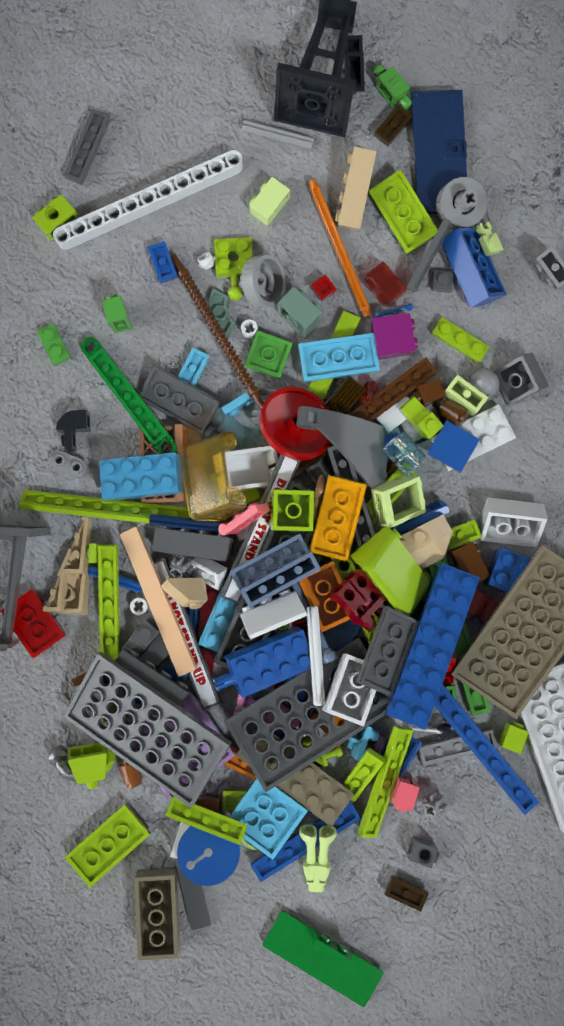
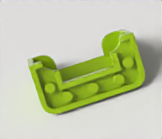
[350,526,432,616]

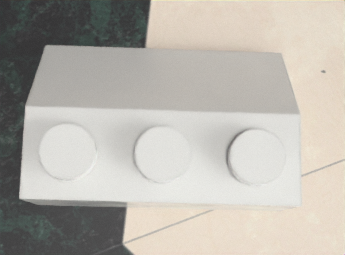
[480,497,547,547]
[239,589,307,639]

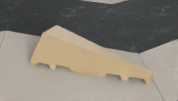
[43,516,92,615]

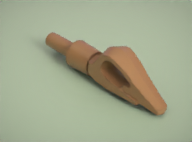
[313,474,324,521]

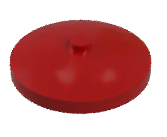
[259,387,331,460]

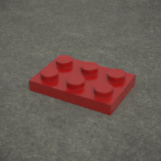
[1,588,66,659]

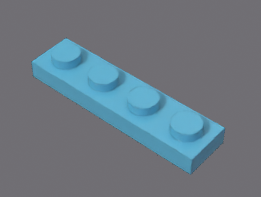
[198,572,237,652]

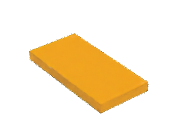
[309,475,367,561]

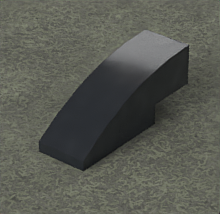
[344,35,365,92]

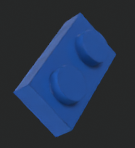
[147,241,178,284]

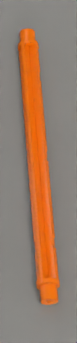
[308,179,372,318]

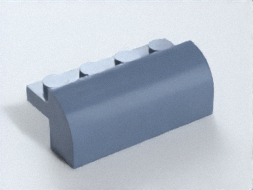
[230,533,321,608]

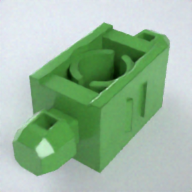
[373,64,412,110]

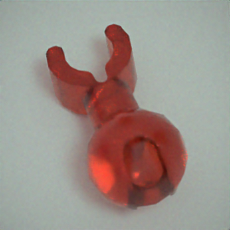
[359,380,378,406]

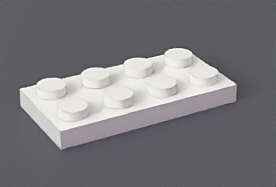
[431,404,516,472]

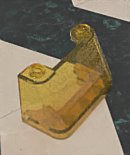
[181,432,246,521]

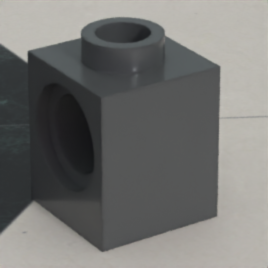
[406,836,439,869]

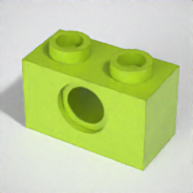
[32,194,79,241]

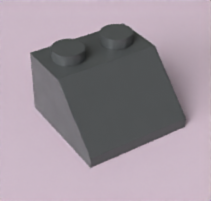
[494,352,549,406]

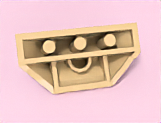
[400,514,453,570]

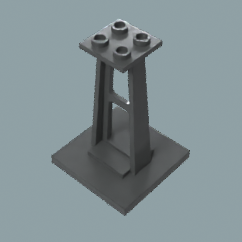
[0,524,51,651]

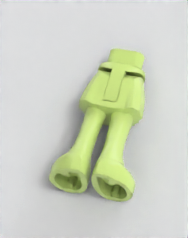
[299,824,337,892]

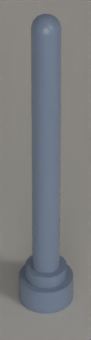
[291,582,338,665]

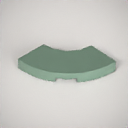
[208,288,236,337]

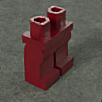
[328,568,386,630]

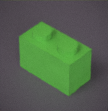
[102,295,133,333]

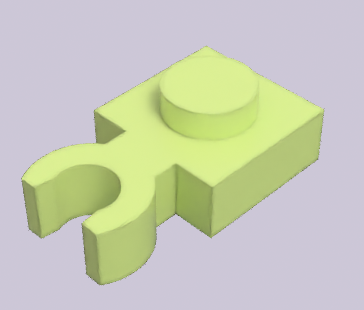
[475,222,504,256]

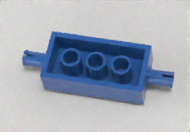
[213,626,327,698]

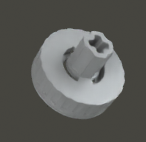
[436,177,488,230]
[238,255,286,307]

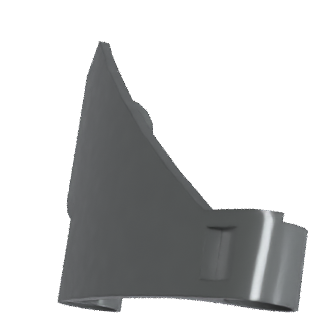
[296,406,388,490]

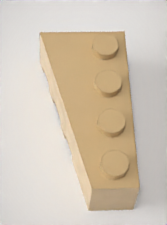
[335,147,377,231]

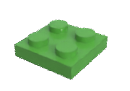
[244,330,293,379]

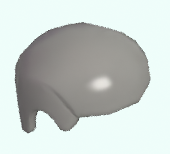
[471,368,500,397]

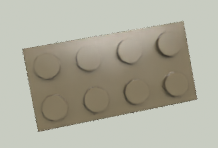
[134,868,181,961]

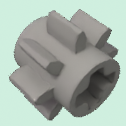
[169,556,194,578]
[423,792,448,818]

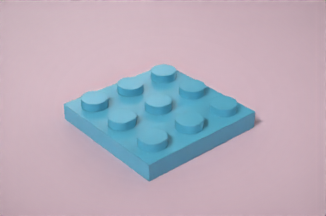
[229,778,308,860]

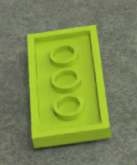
[368,169,438,255]
[64,803,151,888]

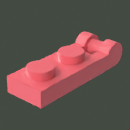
[218,502,270,535]

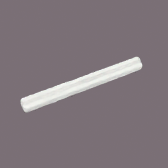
[306,606,325,706]

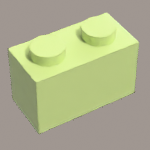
[249,177,290,226]
[444,375,488,417]

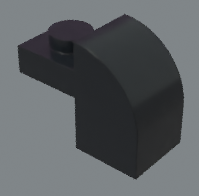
[56,410,91,452]

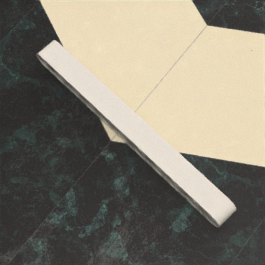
[53,150,243,250]

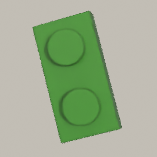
[37,323,71,366]

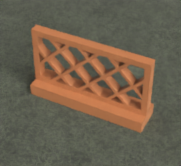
[140,424,189,504]

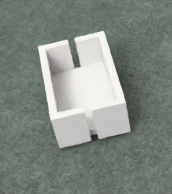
[214,446,278,495]

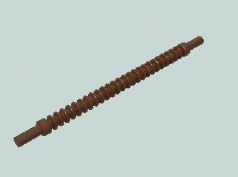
[170,254,264,411]

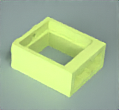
[371,474,426,528]

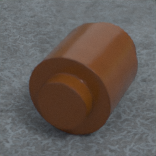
[439,400,468,425]

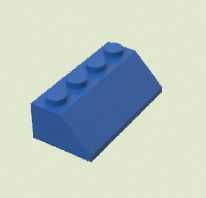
[442,228,507,308]

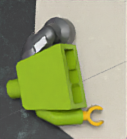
[49,742,116,789]

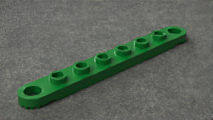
[81,337,178,454]

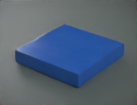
[427,420,480,473]

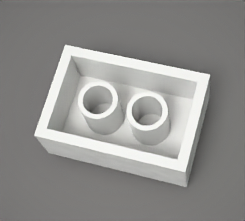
[322,653,376,726]

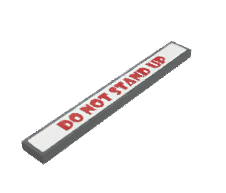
[220,454,300,604]
[153,558,222,710]

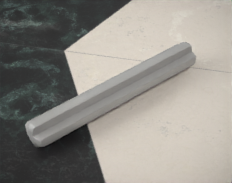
[242,119,314,149]

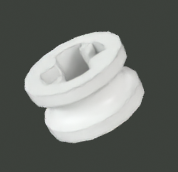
[241,319,258,338]
[130,598,149,615]

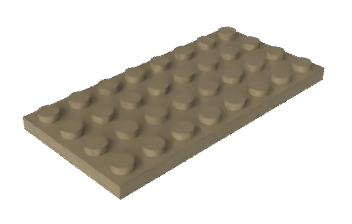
[450,545,564,719]

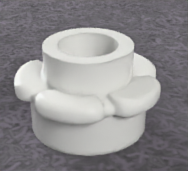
[197,252,215,269]

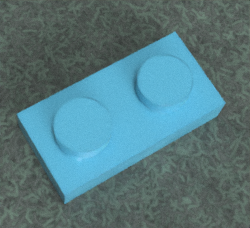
[178,348,210,386]
[221,392,255,418]

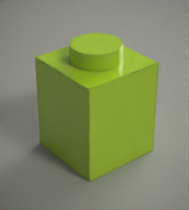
[498,721,529,754]

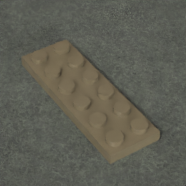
[235,726,355,827]

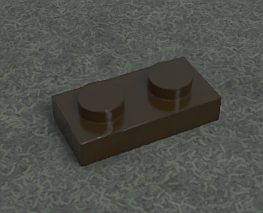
[374,105,413,147]
[384,875,429,912]

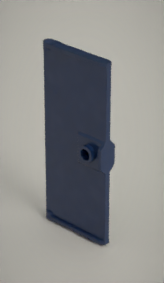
[411,90,467,214]

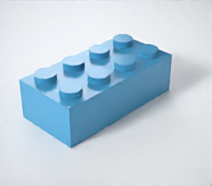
[99,452,184,501]

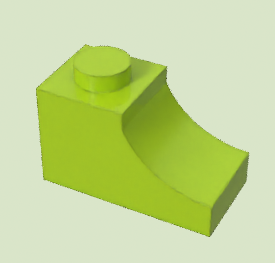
[399,397,444,439]

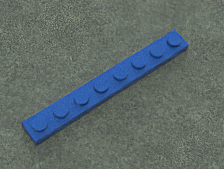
[435,684,539,815]

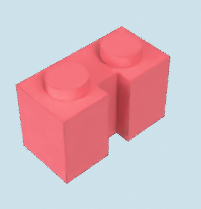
[390,775,420,812]

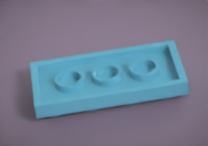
[298,333,380,383]

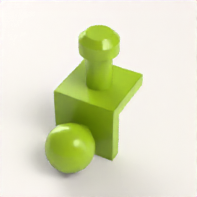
[301,736,343,767]

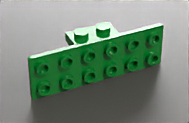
[263,910,384,1007]

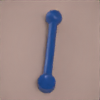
[375,304,413,317]

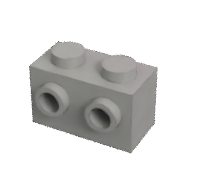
[535,246,564,289]

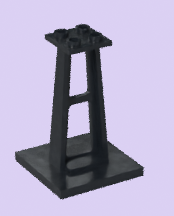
[274,0,357,138]

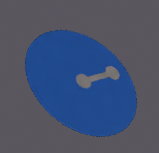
[177,826,240,886]

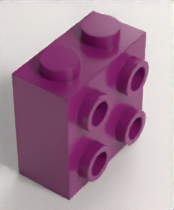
[370,313,418,360]

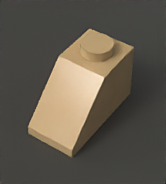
[161,578,208,609]

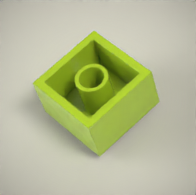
[271,490,314,531]

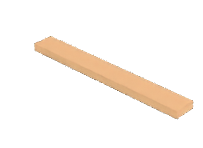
[119,526,198,677]

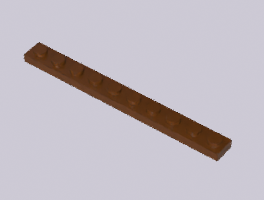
[292,357,438,480]

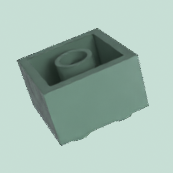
[278,286,322,339]

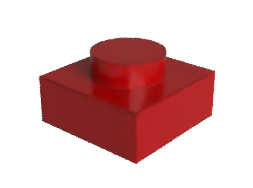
[310,274,337,302]

